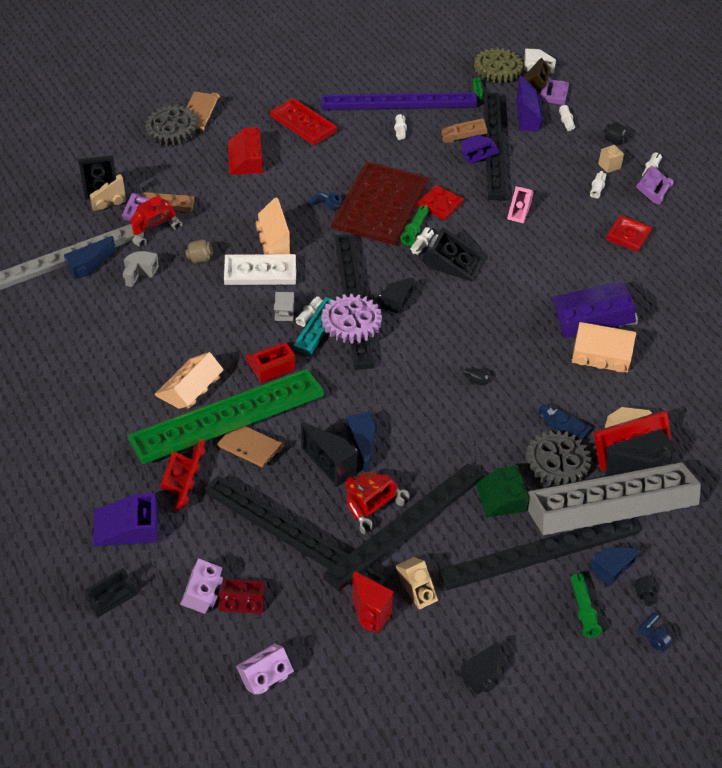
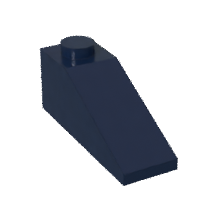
[64,236,116,280]
[346,412,377,472]

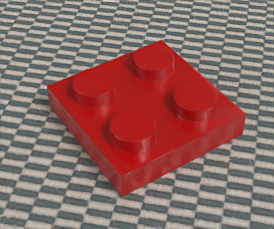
[417,185,464,221]
[606,215,652,252]

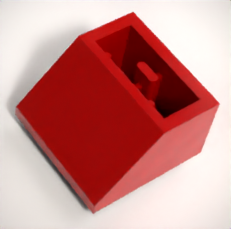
[244,342,295,383]

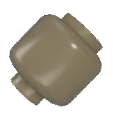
[186,239,213,264]

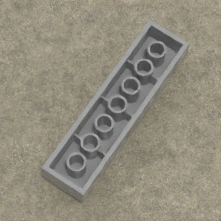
[528,462,701,535]

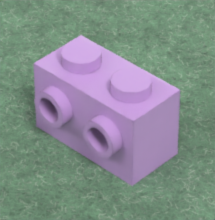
[180,558,223,614]
[236,643,294,695]

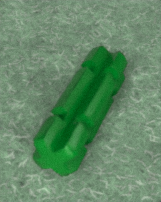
[473,78,484,101]

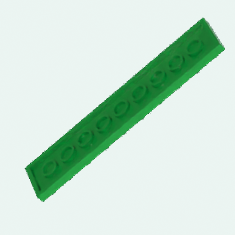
[127,369,324,465]

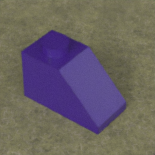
[462,135,499,164]

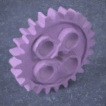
[322,294,382,344]

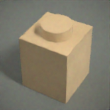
[598,145,624,173]

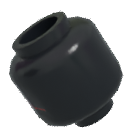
[603,122,628,145]

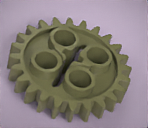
[474,48,523,83]

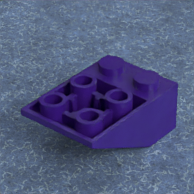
[93,493,158,546]

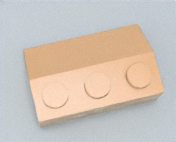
[256,198,290,255]
[572,322,636,373]
[155,352,224,409]

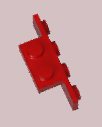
[159,439,205,513]

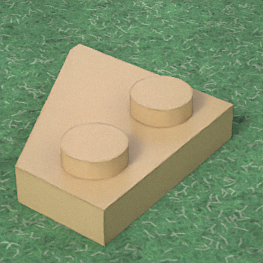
[90,174,126,211]

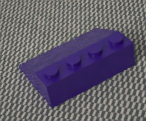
[551,281,636,338]

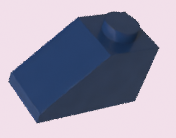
[590,547,640,587]

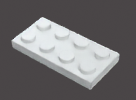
[224,254,296,285]

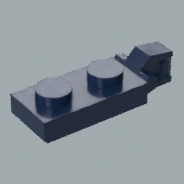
[537,404,591,443]

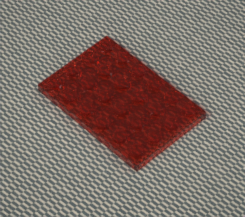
[331,161,428,246]

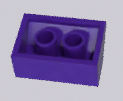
[516,77,543,131]

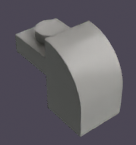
[123,251,159,287]
[274,292,294,321]

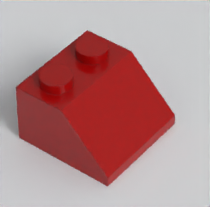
[352,572,393,633]

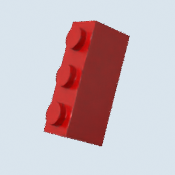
[228,127,263,175]

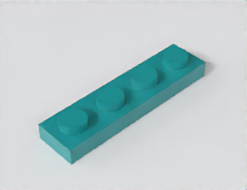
[293,297,336,356]

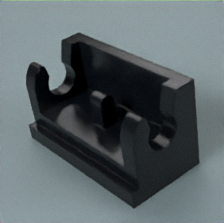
[85,568,137,617]

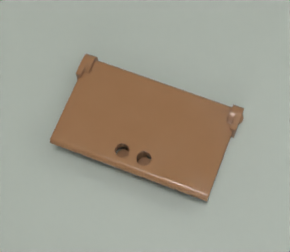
[186,91,220,133]
[217,426,285,468]

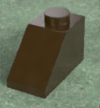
[524,58,551,92]

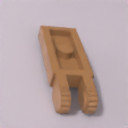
[441,119,487,143]

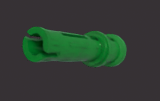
[400,205,429,246]
[570,574,602,638]

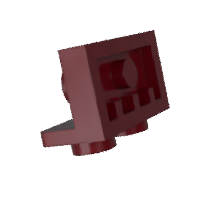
[219,578,266,614]

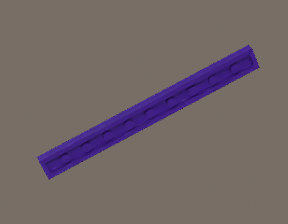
[321,92,477,110]

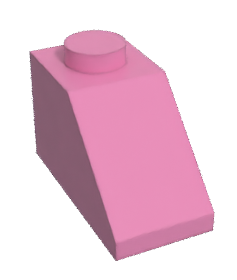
[507,186,534,223]

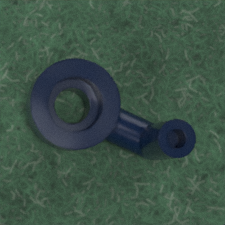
[308,191,343,210]
[638,613,672,651]

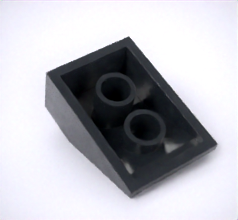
[78,155,117,200]
[421,227,485,282]
[301,422,358,487]
[605,429,673,477]

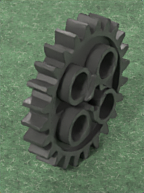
[145,105,198,146]
[525,430,591,486]

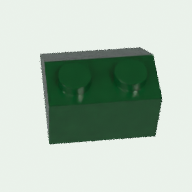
[476,465,529,518]

